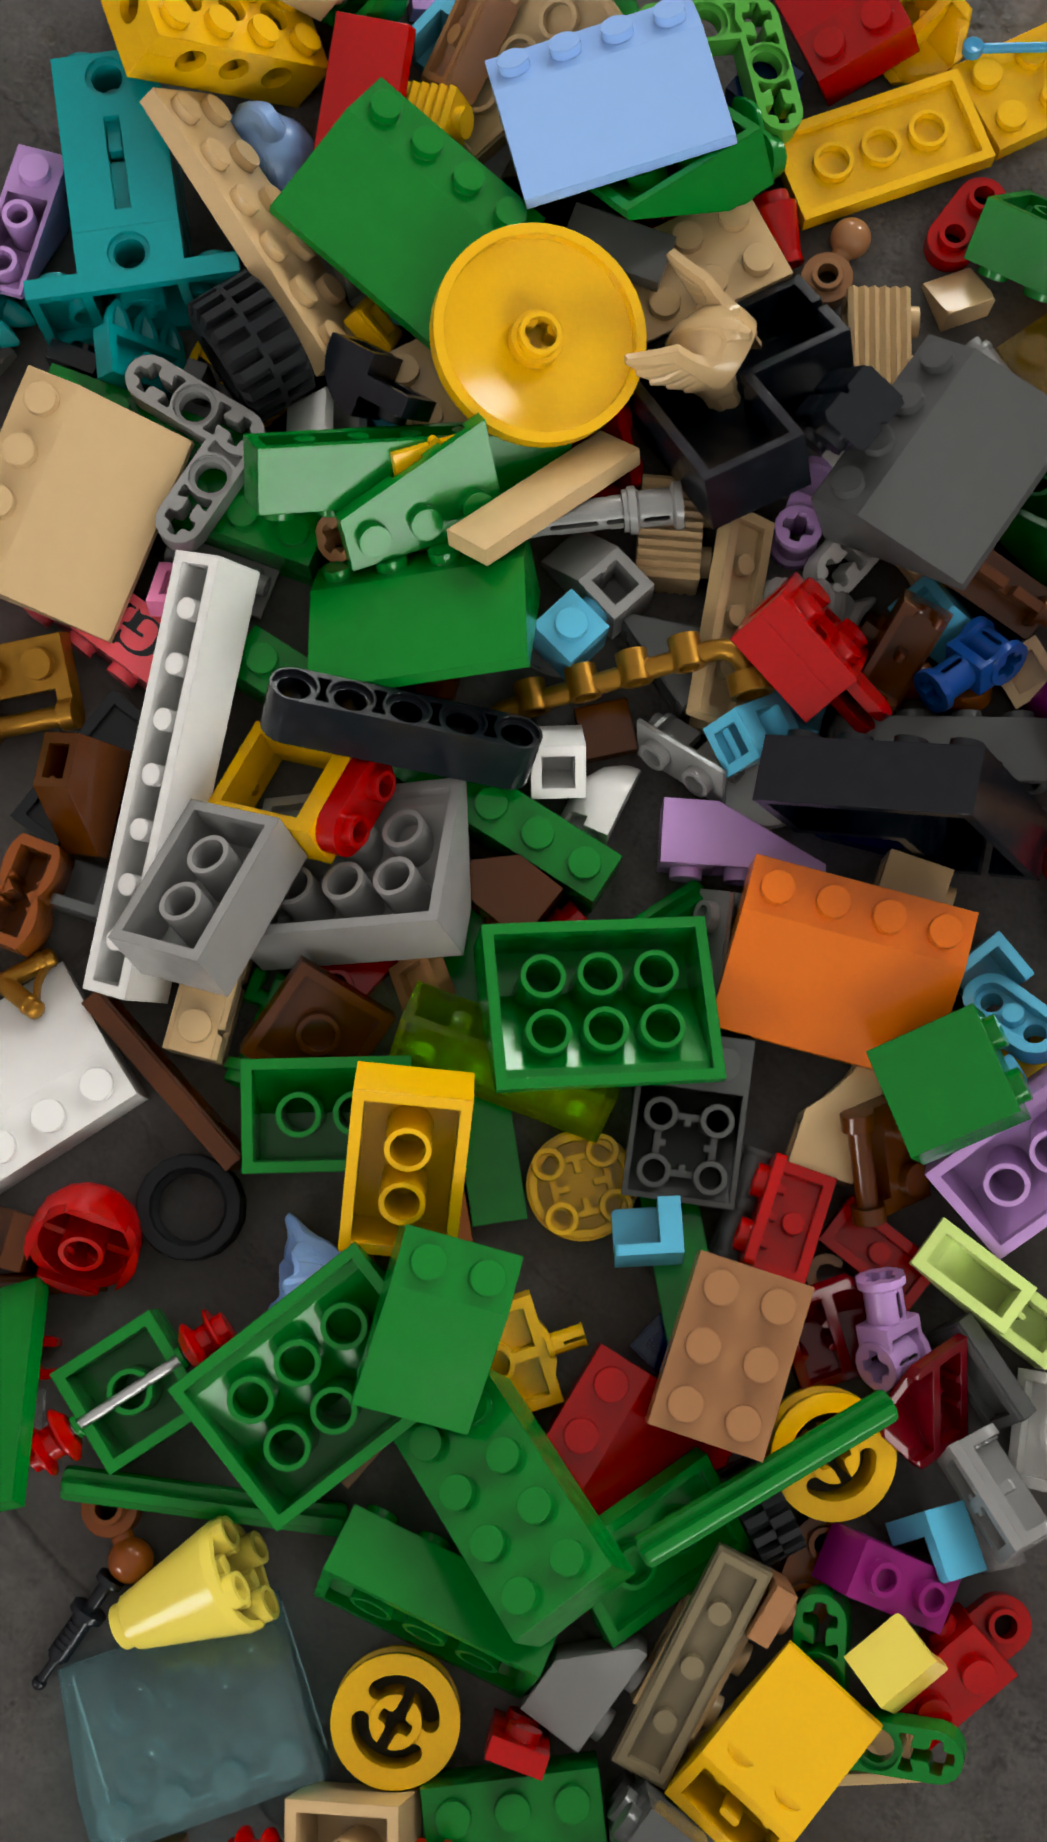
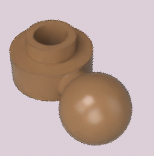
[801,217,871,309]

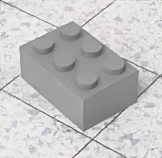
[108,799,308,997]

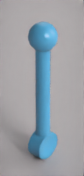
[962,36,1047,60]

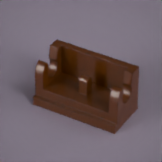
[861,588,953,713]

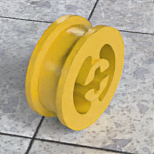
[765,1385,897,1522]
[330,1645,461,1791]

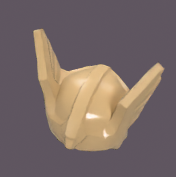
[624,248,762,412]

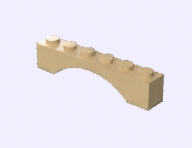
[785,848,957,1187]

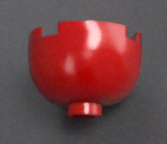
[23,1182,143,1297]

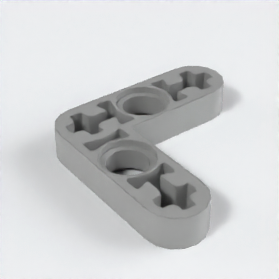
[125,355,266,552]

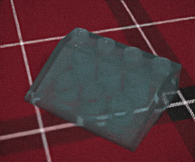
[58,1591,332,1842]

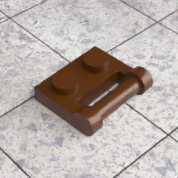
[839,1094,931,1228]

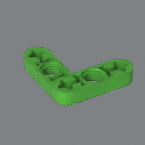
[639,0,803,144]

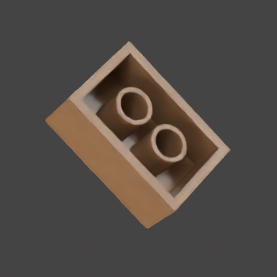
[645,1250,815,1462]

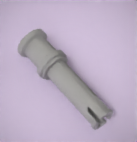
[531,480,685,538]

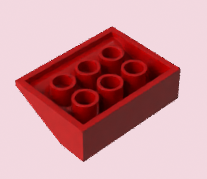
[545,1341,732,1613]

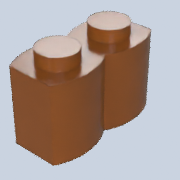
[0,833,74,958]

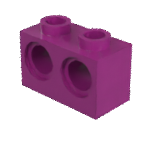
[811,1522,962,1635]

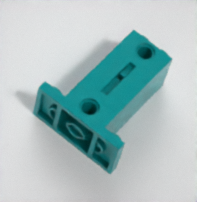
[23,50,243,346]

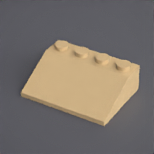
[0,365,195,644]

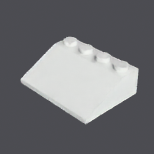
[0,961,149,1194]

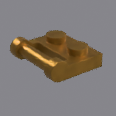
[0,632,85,744]

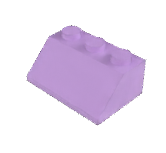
[924,1064,1047,1260]

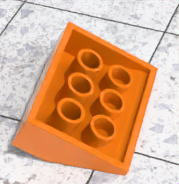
[716,854,979,1071]

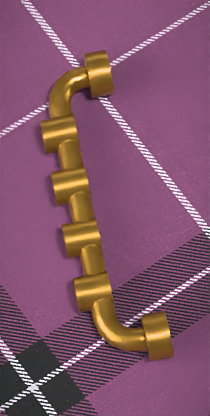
[490,631,775,718]

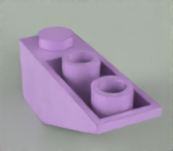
[0,144,70,300]
[657,797,826,886]

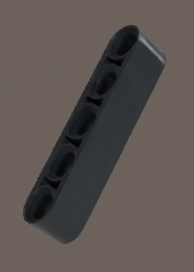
[260,667,543,790]

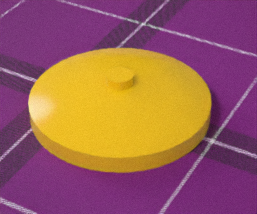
[429,222,647,448]

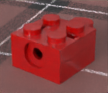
[730,571,892,734]

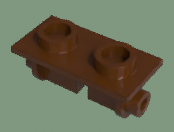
[945,550,1047,641]

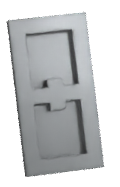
[937,1423,1047,1565]

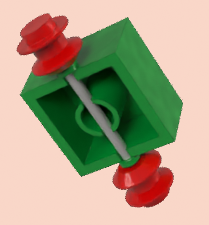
[29,1308,237,1476]

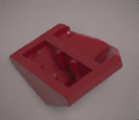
[791,1273,876,1389]
[880,1333,968,1470]

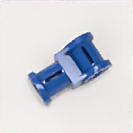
[913,616,1028,713]

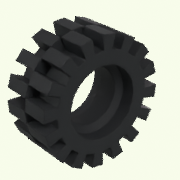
[716,1456,807,1567]

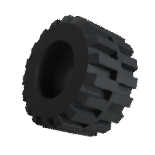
[187,270,316,423]

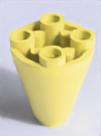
[108,1515,280,1650]

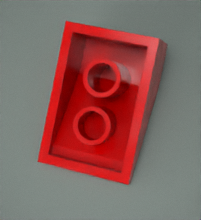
[773,0,920,107]

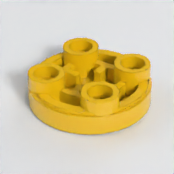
[526,1129,636,1242]

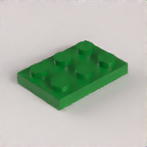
[588,1447,752,1649]

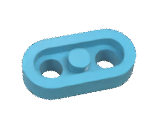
[963,973,1047,1064]

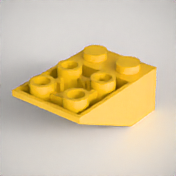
[664,1640,883,1842]

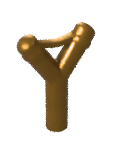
[0,948,59,1019]

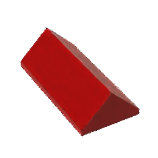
[313,11,416,151]

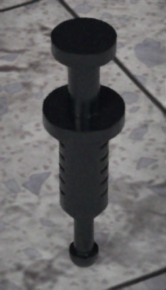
[32,1567,124,1690]

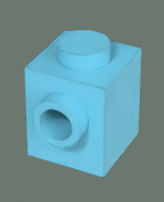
[533,588,610,680]

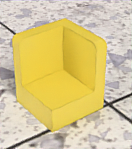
[844,1613,948,1714]

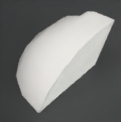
[560,765,642,845]

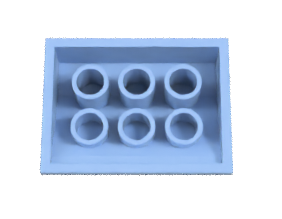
[484,0,737,209]

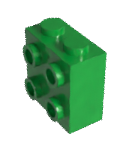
[866,1003,1033,1165]

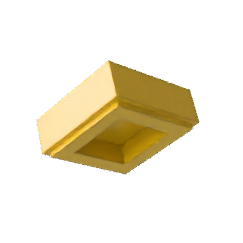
[343,296,403,352]

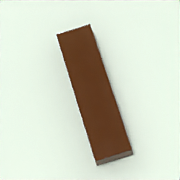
[81,992,242,1171]

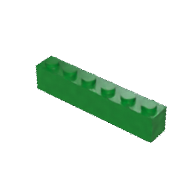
[243,422,572,521]

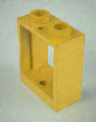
[208,721,352,864]

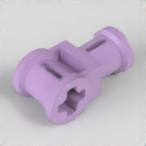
[770,456,833,570]
[855,1267,931,1392]

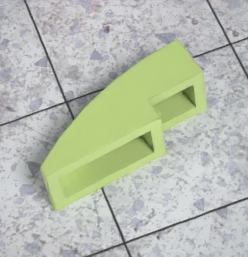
[909,1217,1047,1370]

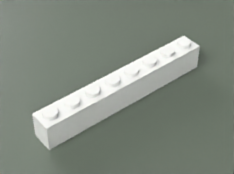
[82,550,260,1004]

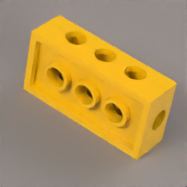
[100,0,328,108]

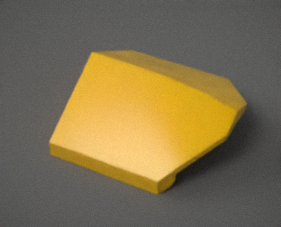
[883,0,973,86]

